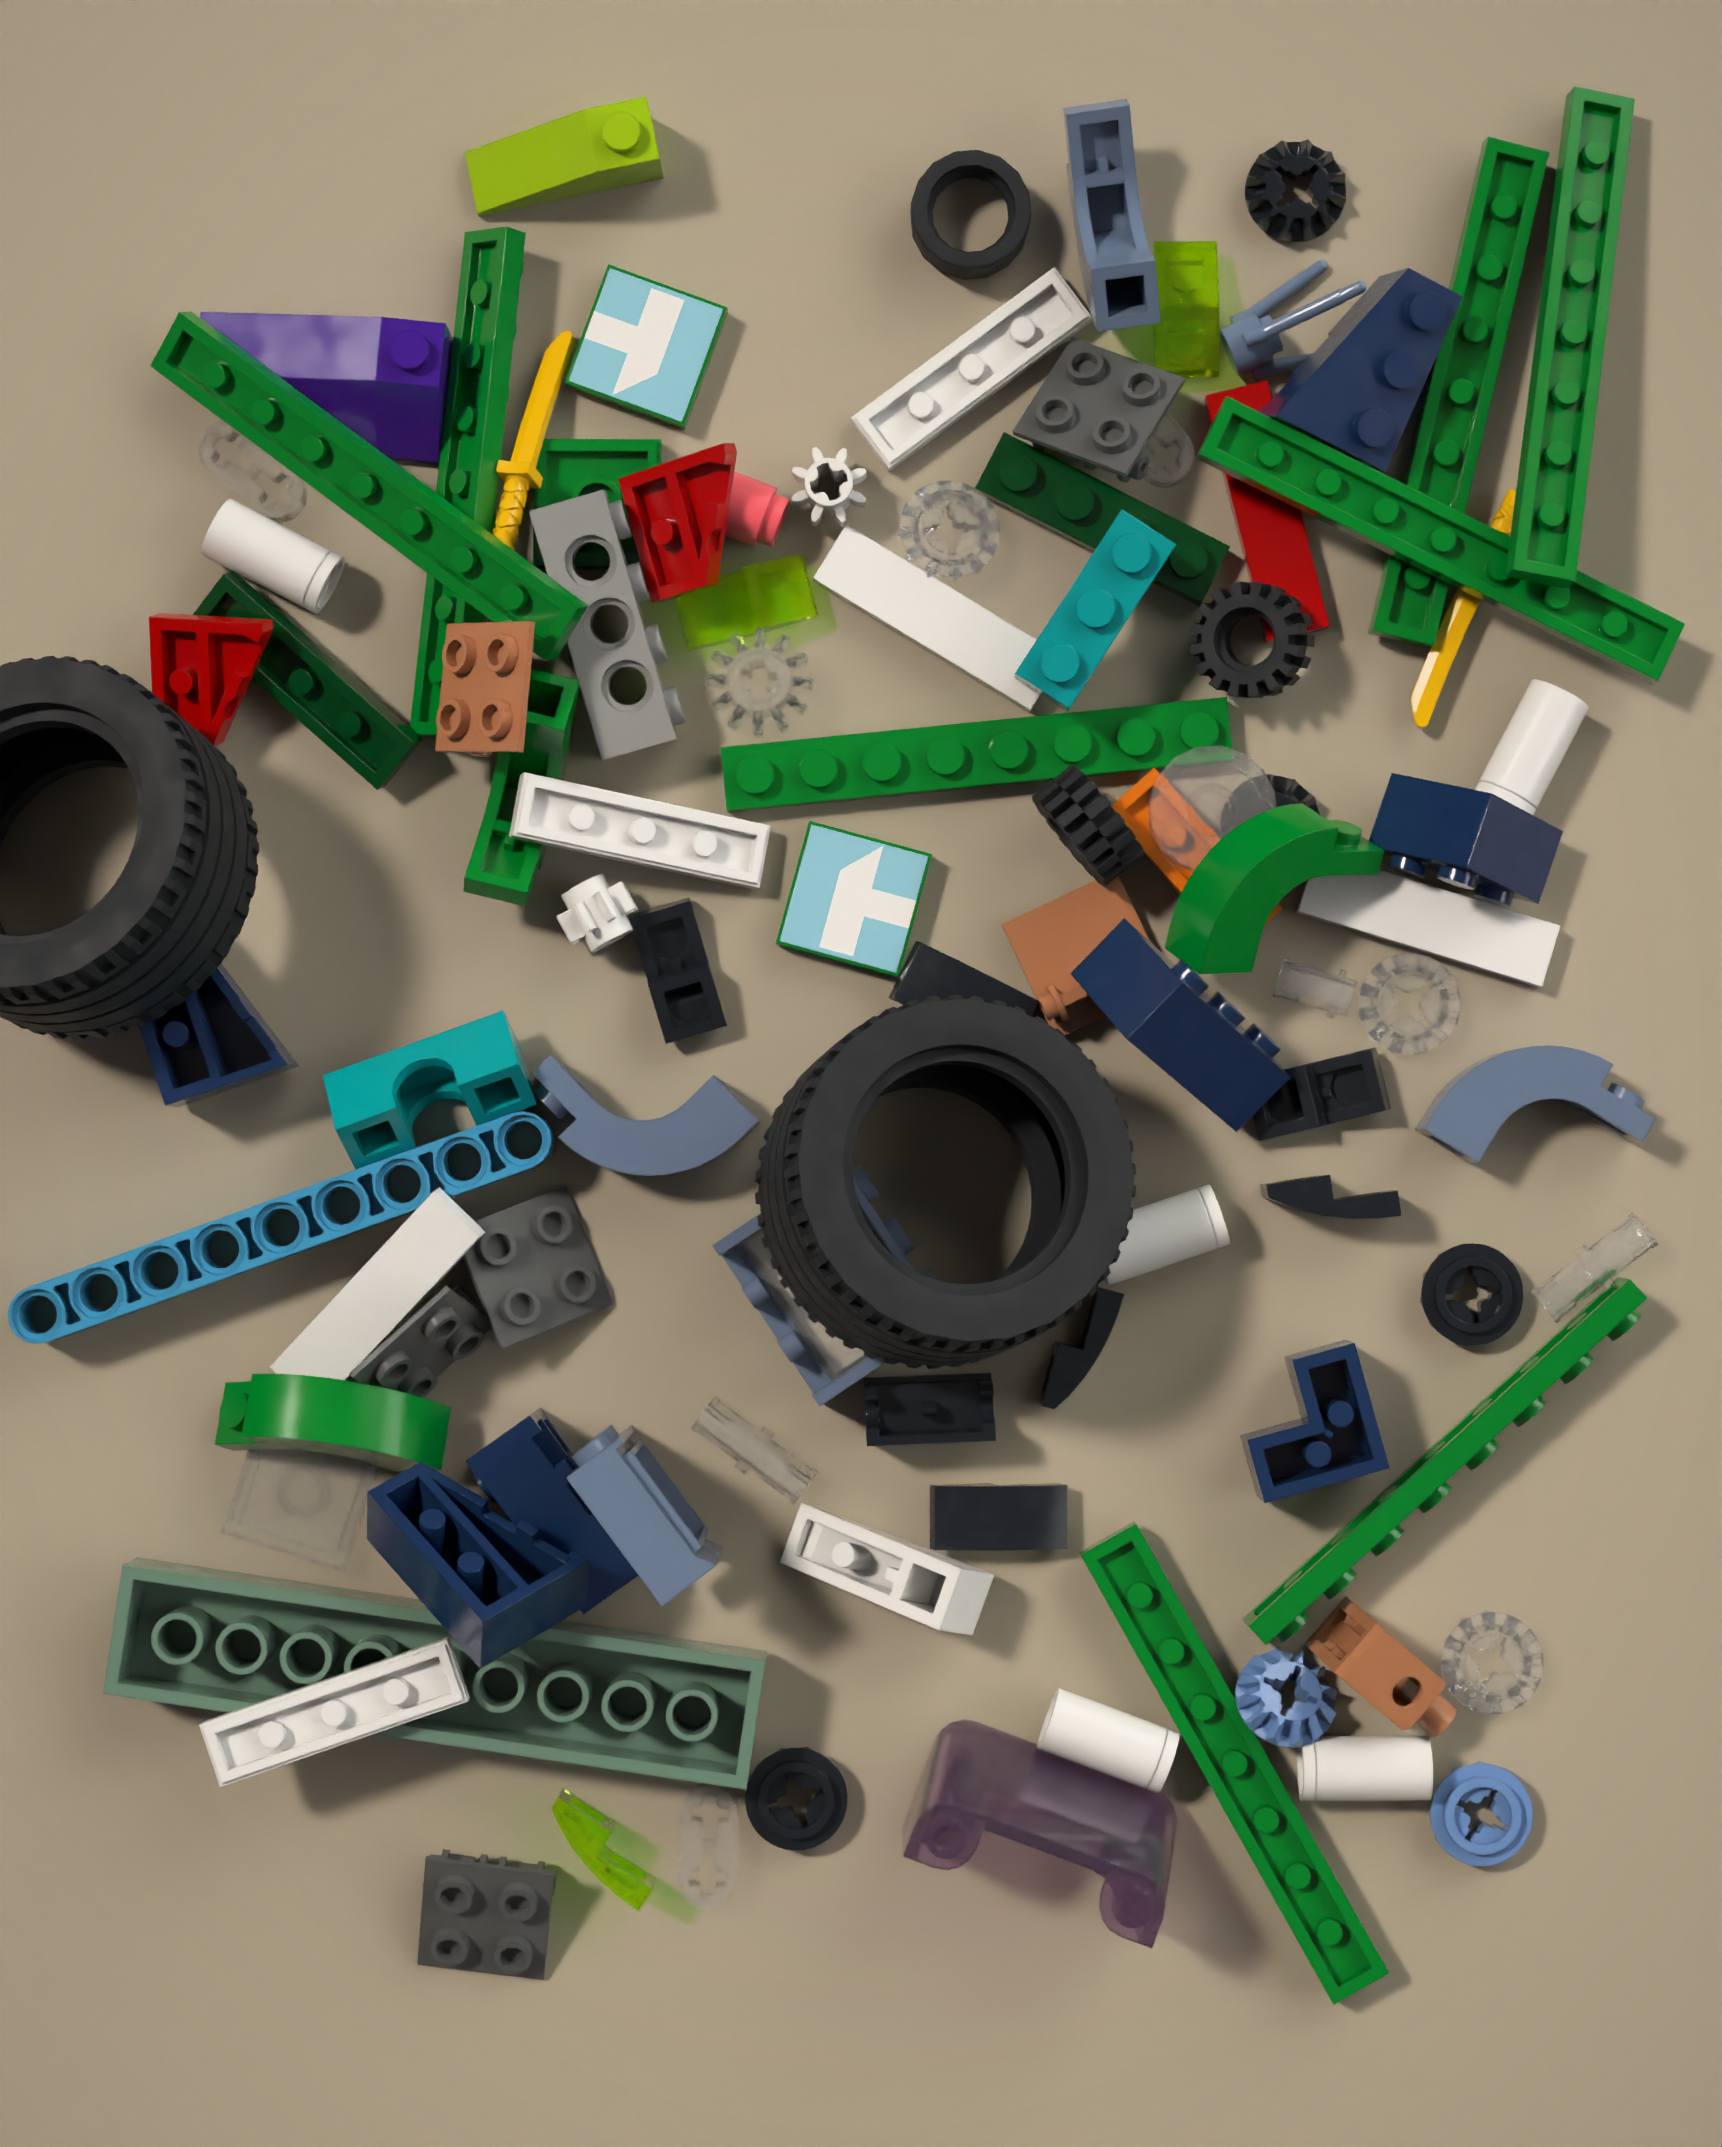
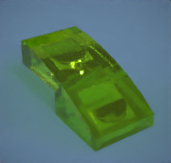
[1152,241,1220,377]
[674,554,819,652]
[551,1788,656,1911]

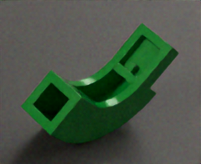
[463,669,580,907]
[1165,803,1384,974]
[215,1374,451,1472]

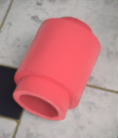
[725,471,790,547]

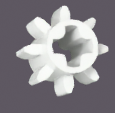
[791,447,867,527]
[556,873,638,953]

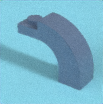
[1063,99,1161,332]
[1415,1045,1655,1163]
[532,1055,760,1176]

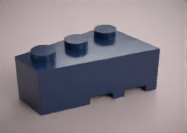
[1258,268,1463,473]
[1070,918,1291,1132]
[139,963,299,1107]
[466,1407,639,1615]
[367,1462,590,1669]

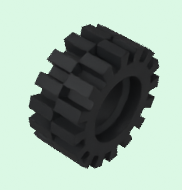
[1189,581,1314,698]
[1032,764,1144,886]

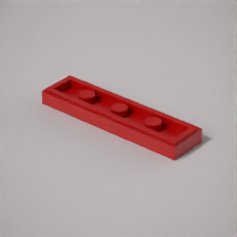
[1204,380,1330,644]

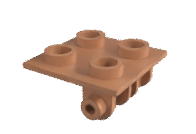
[435,621,535,757]
[1001,875,1157,1035]

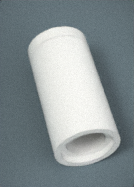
[202,499,345,614]
[1475,679,1589,815]
[1106,1184,1230,1286]
[1037,1688,1180,1793]
[1297,1735,1433,1801]

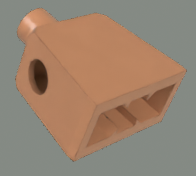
[1305,1596,1456,1737]

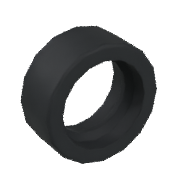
[910,150,1031,280]

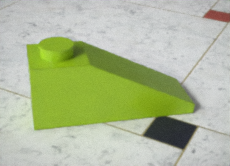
[465,96,664,216]

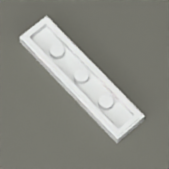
[851,267,1092,472]
[813,524,1040,712]
[509,772,771,890]
[1296,870,1560,988]
[270,1187,486,1380]
[199,1637,470,1787]

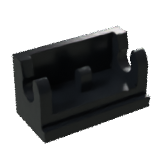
[864,1373,996,1446]

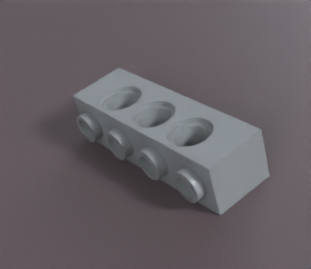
[529,490,686,760]

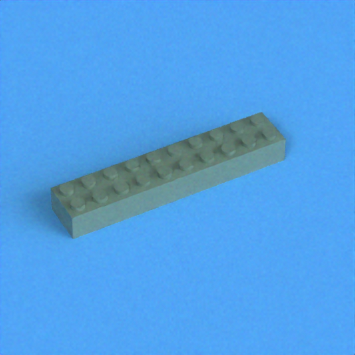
[103,1557,767,1790]

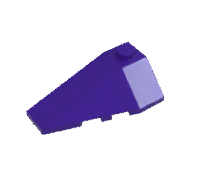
[200,312,453,464]

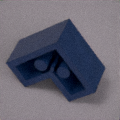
[1369,773,1563,908]
[1240,1340,1390,1503]

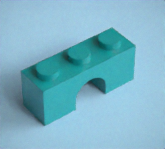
[1014,509,1176,712]
[322,1010,537,1169]

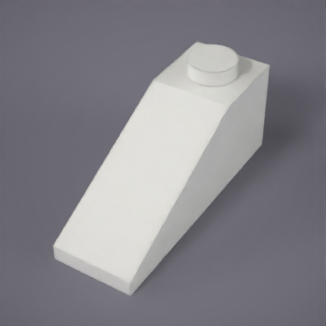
[780,1503,994,1635]

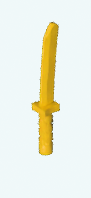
[492,331,576,551]
[1410,489,1516,729]

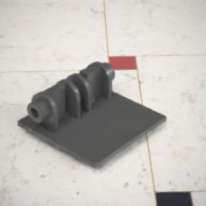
[1012,337,1185,483]
[463,1186,613,1349]
[349,1284,491,1398]
[417,1849,557,1980]

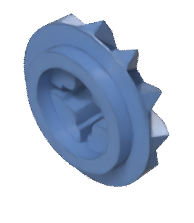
[1235,1646,1337,1748]
[1428,1761,1533,1866]

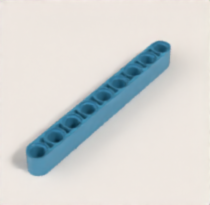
[8,1111,556,1344]

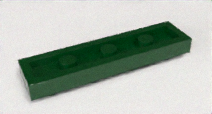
[974,432,1230,607]
[193,571,423,790]

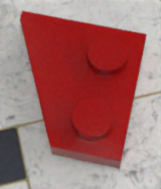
[618,443,737,603]
[149,613,273,746]

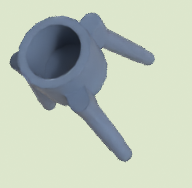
[1219,260,1366,382]

